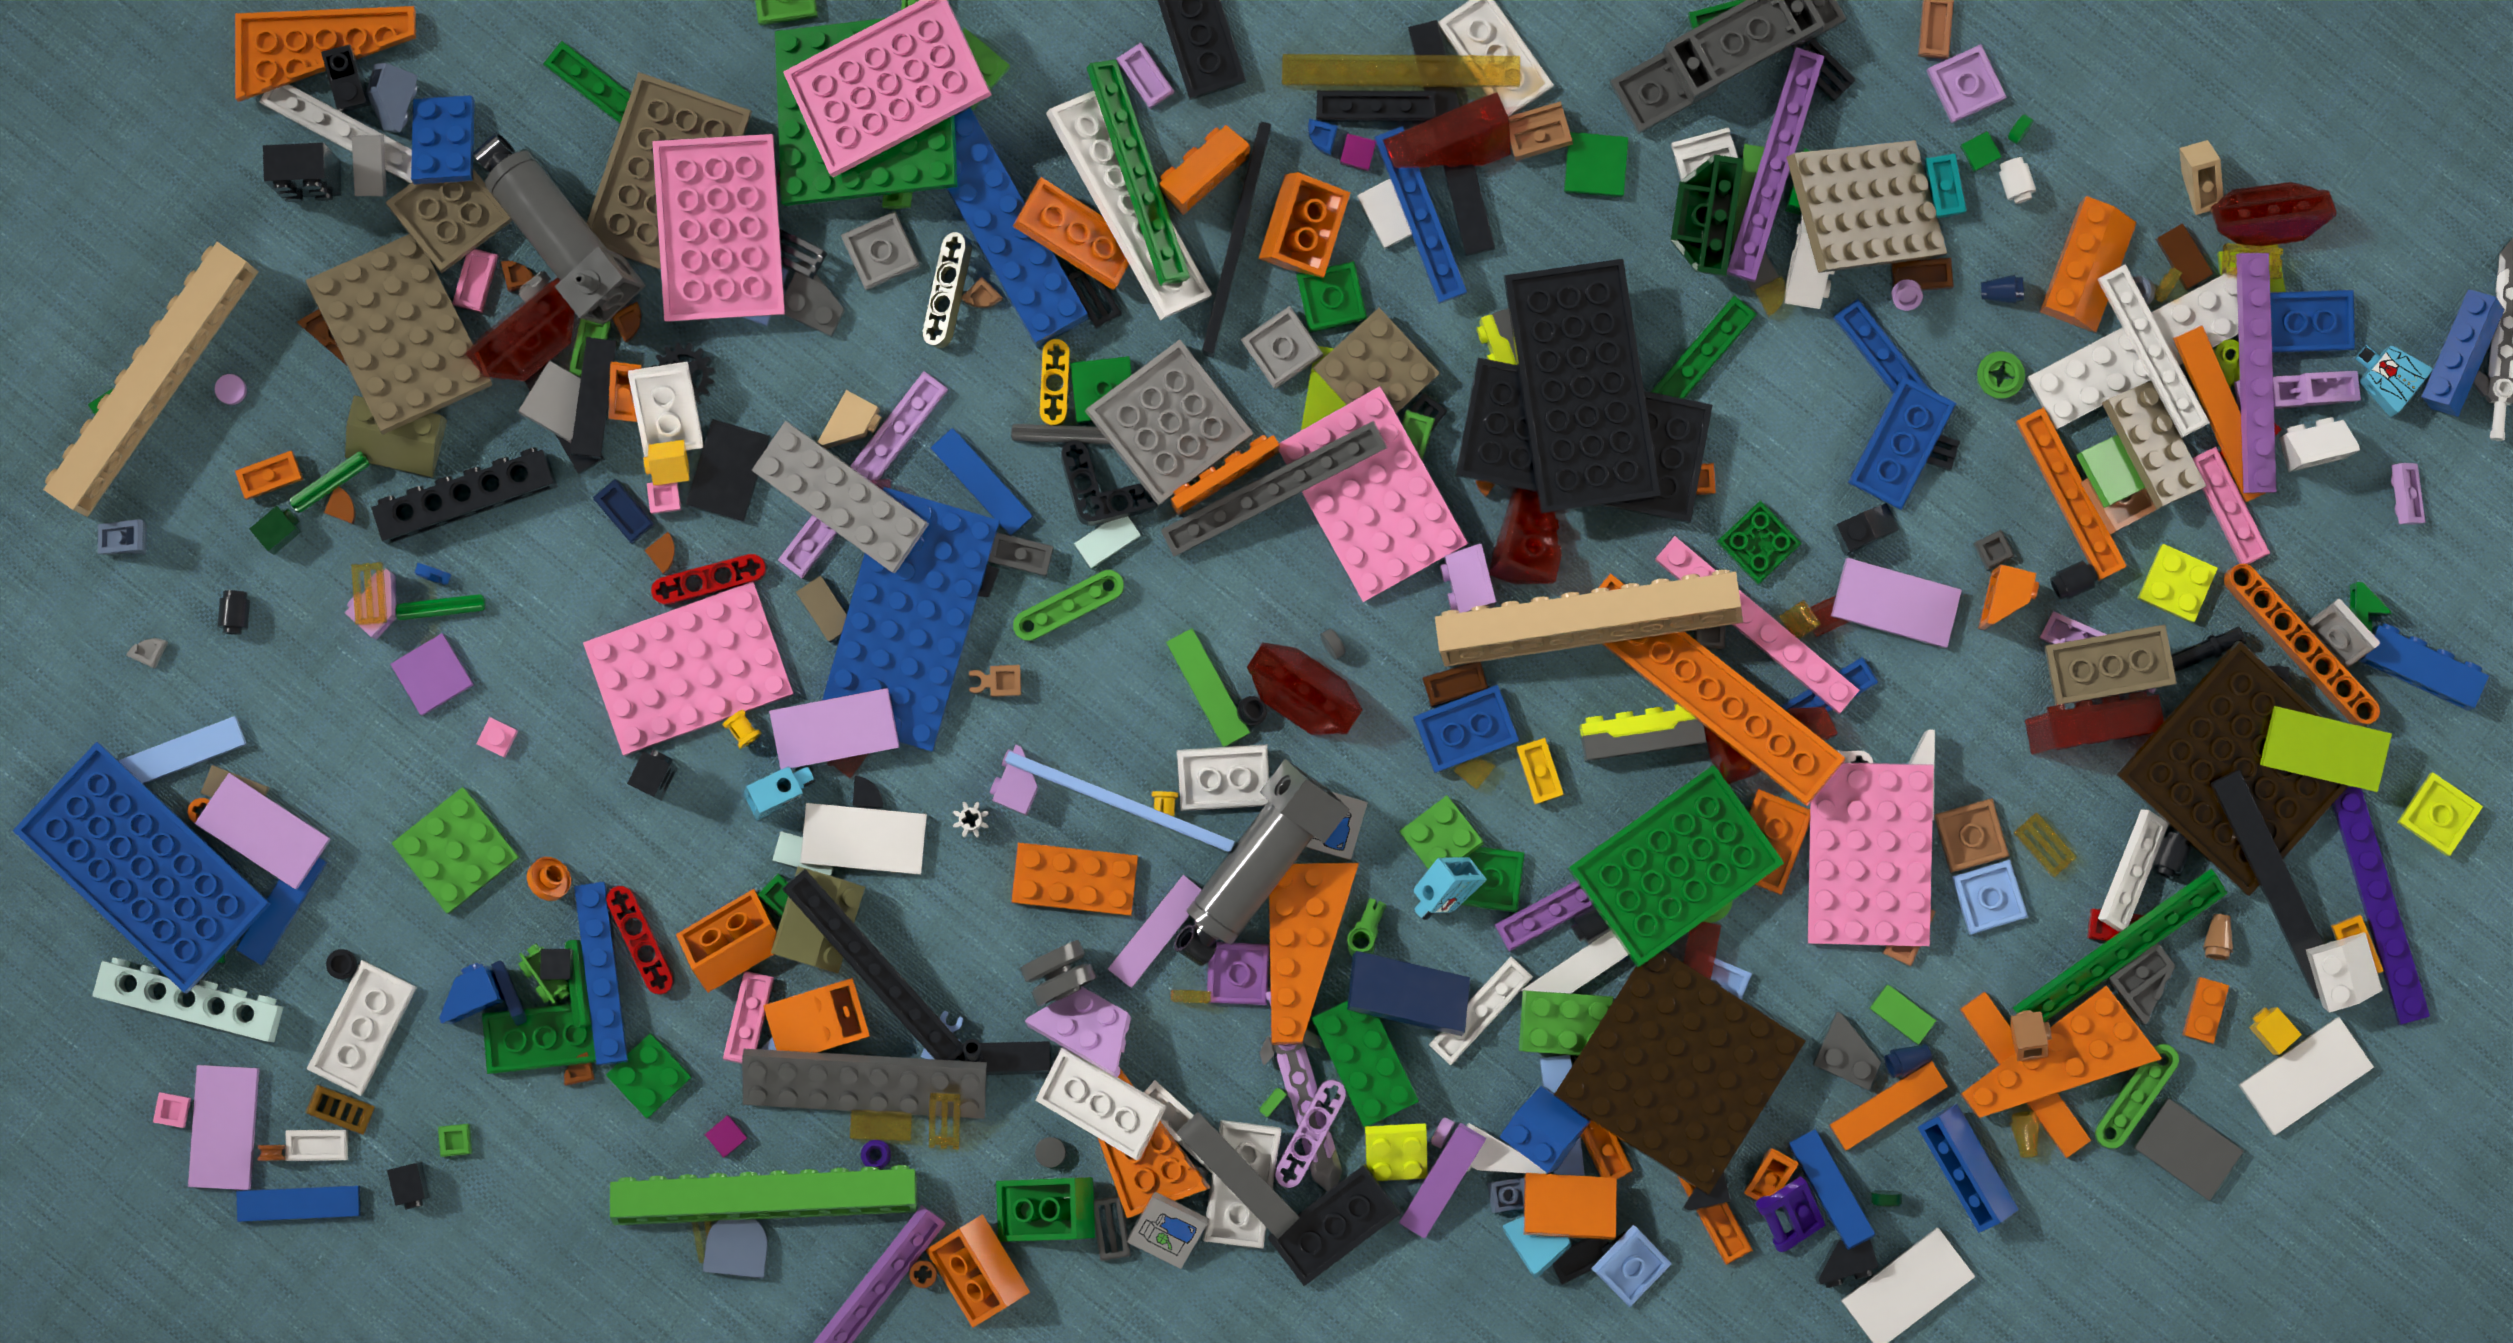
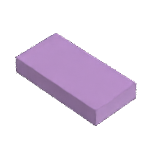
[1116,43,1174,109]

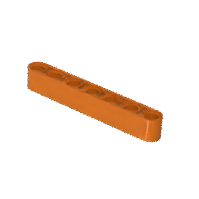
[2224,563,2380,726]

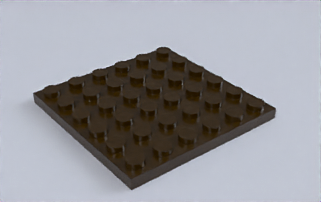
[2116,641,2348,896]
[1554,950,1806,1195]

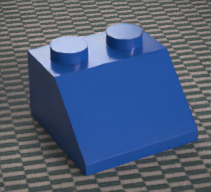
[439,963,505,1025]
[1500,1085,1591,1173]

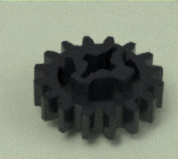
[651,343,716,405]

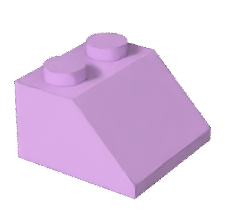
[1440,544,1496,613]

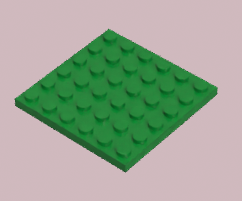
[775,18,958,206]

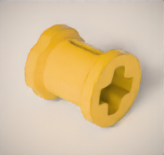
[722,709,762,749]
[1150,791,1178,822]

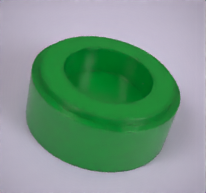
[2008,114,2034,145]

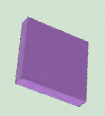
[390,633,474,716]
[1207,942,1270,1005]

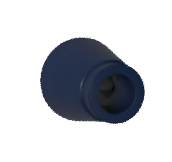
[1981,274,2024,304]
[1884,1044,1932,1078]

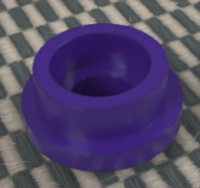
[861,1140,891,1170]

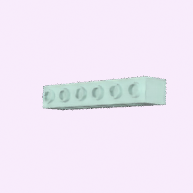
[92,957,284,1042]

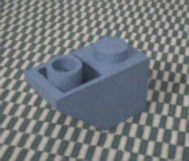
[366,63,418,132]

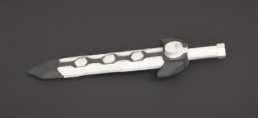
[2473,238,2513,441]

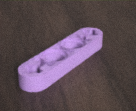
[1275,1079,1346,1188]

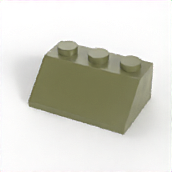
[345,395,447,478]
[771,866,865,974]

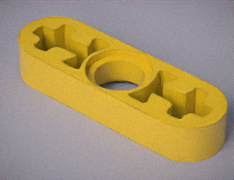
[1040,339,1070,426]

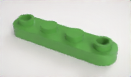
[1013,570,1124,641]
[2095,1044,2179,1149]

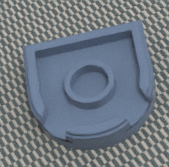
[703,1219,768,1278]

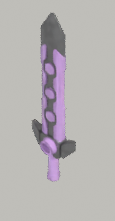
[1260,991,1342,1191]

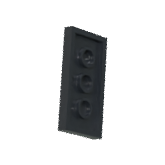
[1157,0,1246,100]
[1267,1164,1401,1286]

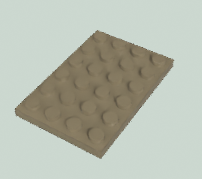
[587,72,752,269]
[1786,140,1947,273]
[305,234,492,435]

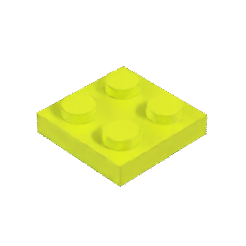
[2137,544,2218,623]
[2397,772,2483,856]
[1365,1123,1428,1181]

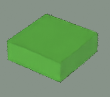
[1259,1088,1287,1117]
[438,1124,472,1157]

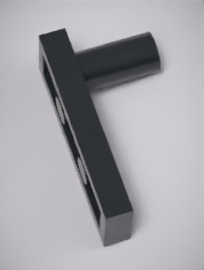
[959,1039,1050,1075]

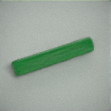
[290,451,369,513]
[395,594,485,620]
[564,940,591,1028]

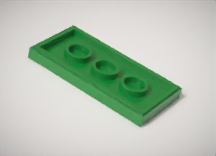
[482,1004,596,1074]

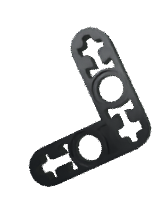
[1061,441,1158,526]

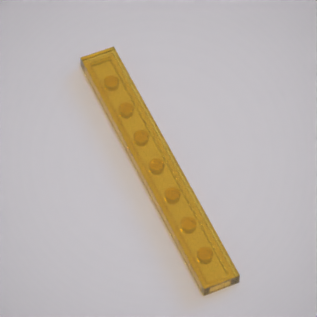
[1282,54,1521,87]

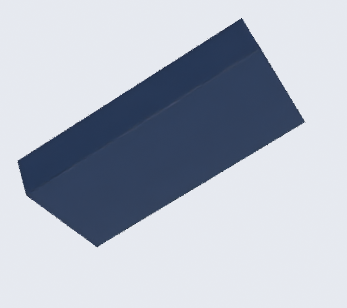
[593,479,655,544]
[491,960,527,1026]

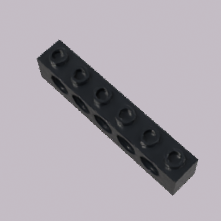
[371,447,558,544]

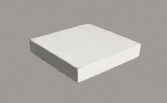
[1357,179,1412,249]

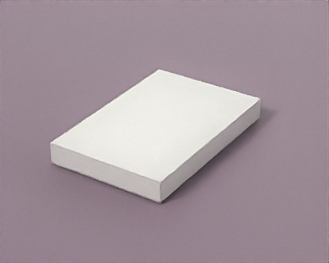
[628,362,704,457]
[1177,744,1269,811]

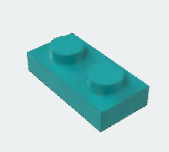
[1925,153,1966,218]

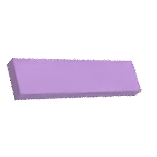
[1108,875,1202,988]

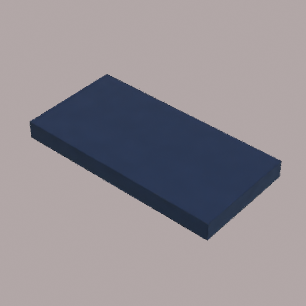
[1347,951,1470,1036]

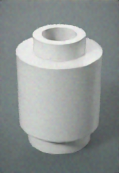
[1999,157,2036,204]

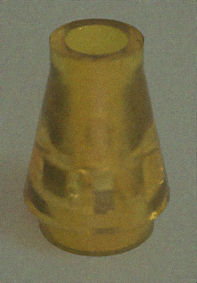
[2010,1111,2040,1158]

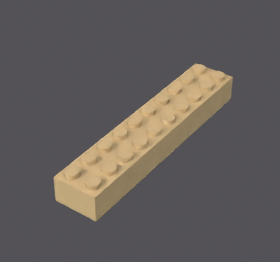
[43,242,258,517]
[1435,570,1743,667]

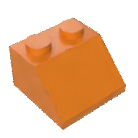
[1978,564,2039,630]

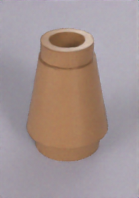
[2203,914,2233,960]

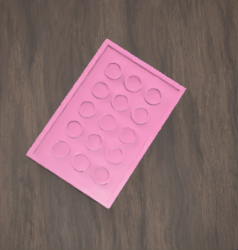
[783,0,992,177]
[652,134,785,322]
[1279,386,1469,602]
[583,581,794,756]
[1808,763,1934,946]

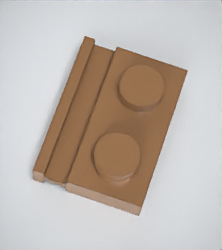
[1504,101,1573,161]

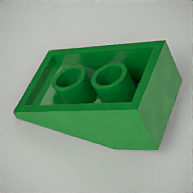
[996,1177,1095,1242]

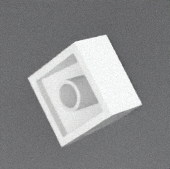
[2279,417,2360,472]
[2306,932,2382,1013]

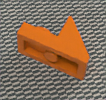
[608,362,642,422]
[1744,1148,1798,1201]

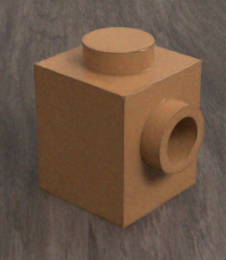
[2010,1011,2052,1061]

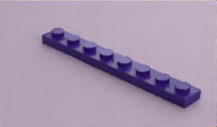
[2332,786,2430,1025]

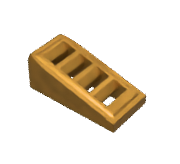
[305,1085,375,1135]

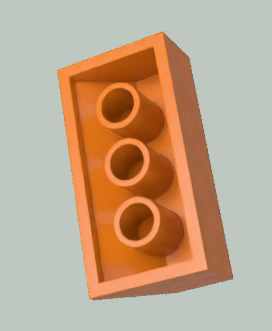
[2040,196,2137,333]

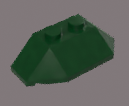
[1670,154,1744,277]

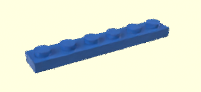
[1374,126,1467,304]
[574,882,628,1066]

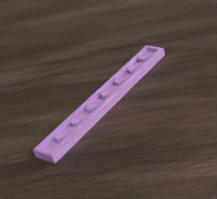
[778,371,948,579]

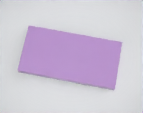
[1831,558,1962,648]
[769,688,900,769]
[195,773,331,890]
[188,1065,259,1190]

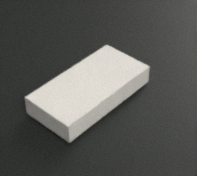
[285,1130,348,1161]

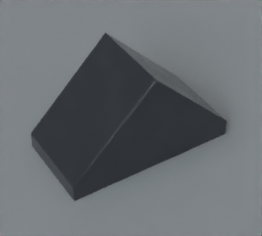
[1682,1172,1731,1213]

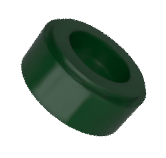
[1871,1190,1902,1207]

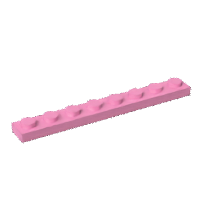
[1655,536,1860,714]

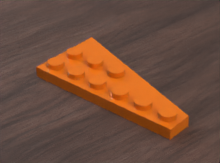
[235,6,416,102]
[1269,863,1359,1045]
[1961,985,2162,1118]
[1098,1067,1211,1218]

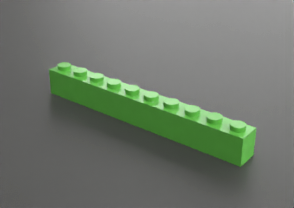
[610,1165,917,1225]

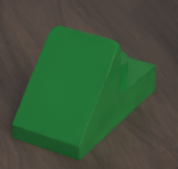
[2349,582,2392,633]

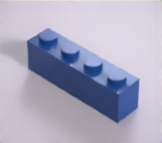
[2422,289,2505,417]
[2358,624,2489,711]
[1917,1104,2019,1233]

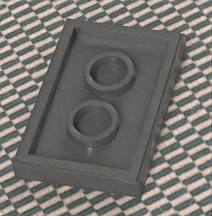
[2133,1098,2244,1201]

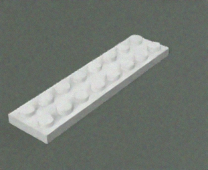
[1046,91,1212,320]
[2027,268,2238,430]

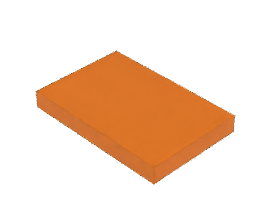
[1749,789,1810,895]
[1523,1173,1617,1240]

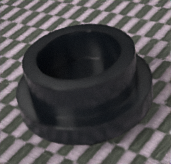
[1237,696,1267,726]
[326,949,357,979]

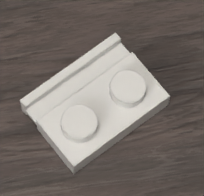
[1671,127,1738,180]

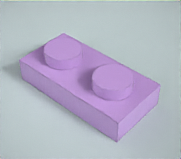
[2391,463,2425,525]

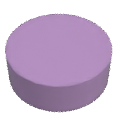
[1891,280,1923,311]
[215,374,247,405]
[1431,1117,1455,1149]

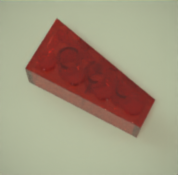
[2025,691,2164,755]

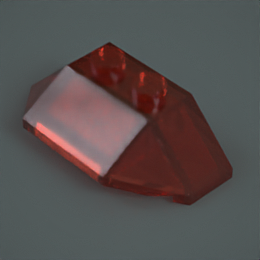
[2211,182,2337,249]
[464,277,575,381]
[1247,642,1363,735]

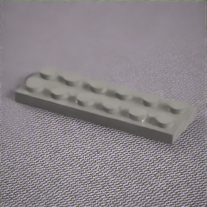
[752,421,929,573]

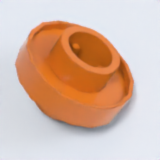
[527,857,571,901]

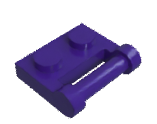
[1756,1176,1826,1252]

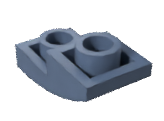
[1487,1173,1552,1213]

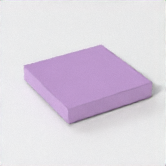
[1926,44,2007,124]

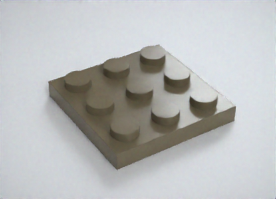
[385,169,512,274]
[1313,307,1440,414]

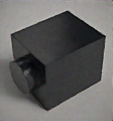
[387,1162,430,1210]

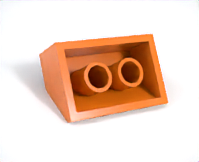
[1159,125,1250,215]
[1258,172,1351,277]
[676,889,778,993]
[926,1214,1030,1328]

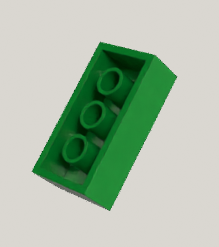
[1311,1001,1419,1128]

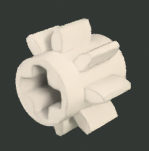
[953,802,989,838]

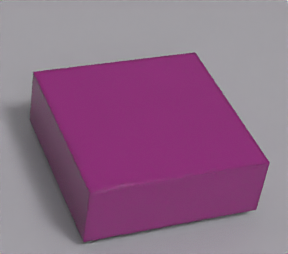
[1340,133,1376,171]
[704,1115,748,1158]

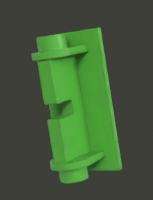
[518,943,570,1006]

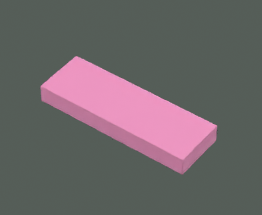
[723,971,774,1064]

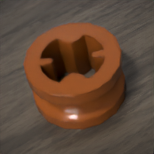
[258,1145,285,1161]
[909,1260,937,1288]

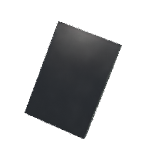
[686,419,770,522]

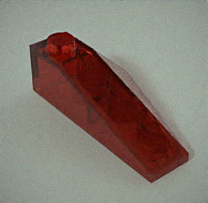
[1384,92,1511,168]
[1489,488,1562,585]

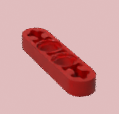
[651,554,766,605]
[606,886,674,995]

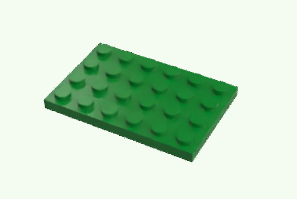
[1567,765,1784,968]

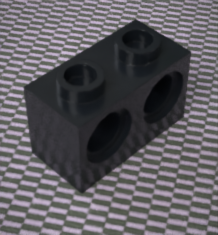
[627,749,677,801]

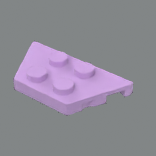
[1025,986,1131,1078]

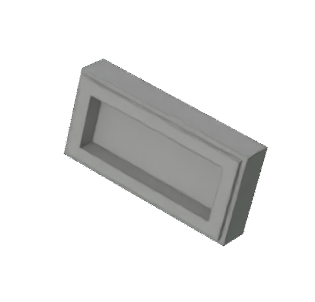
[352,135,387,196]

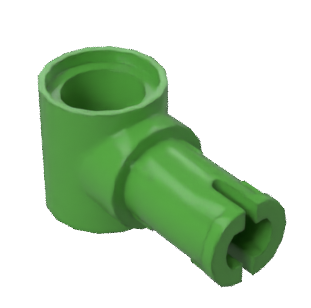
[1347,898,1387,957]

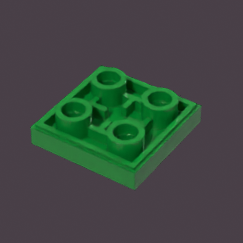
[1716,501,1802,585]

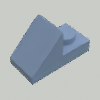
[98,520,147,555]

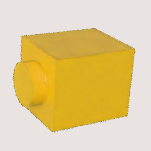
[643,440,689,486]
[2249,1007,2302,1055]

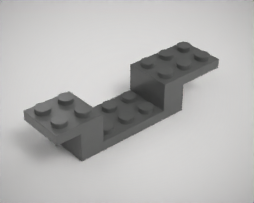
[1610,0,1846,134]

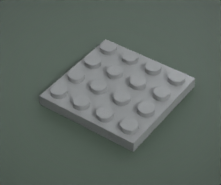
[1085,340,1253,506]

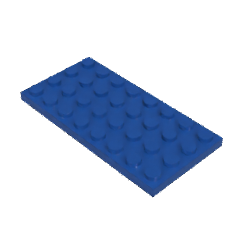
[822,487,1000,751]
[12,742,271,994]

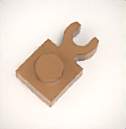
[969,665,1021,697]

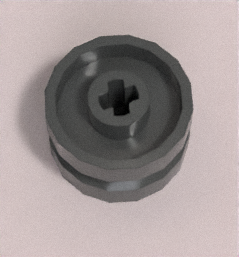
[1019,940,1097,1007]

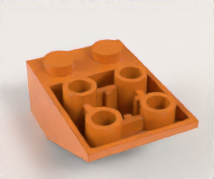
[763,978,870,1053]

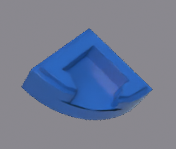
[1308,119,1338,156]
[414,563,451,585]

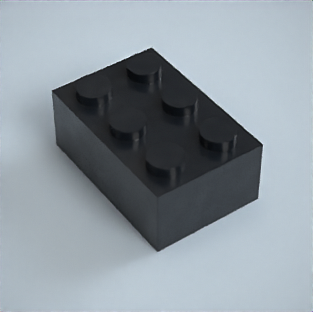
[263,143,341,202]

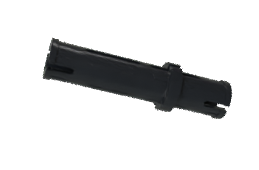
[2171,626,2246,672]

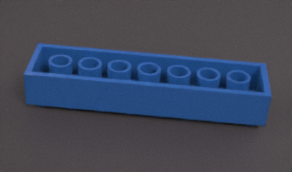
[946,108,1089,348]

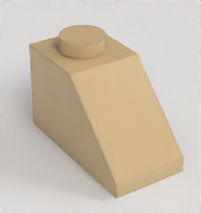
[2179,140,2224,215]
[818,390,881,449]

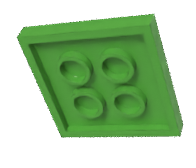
[391,787,520,914]

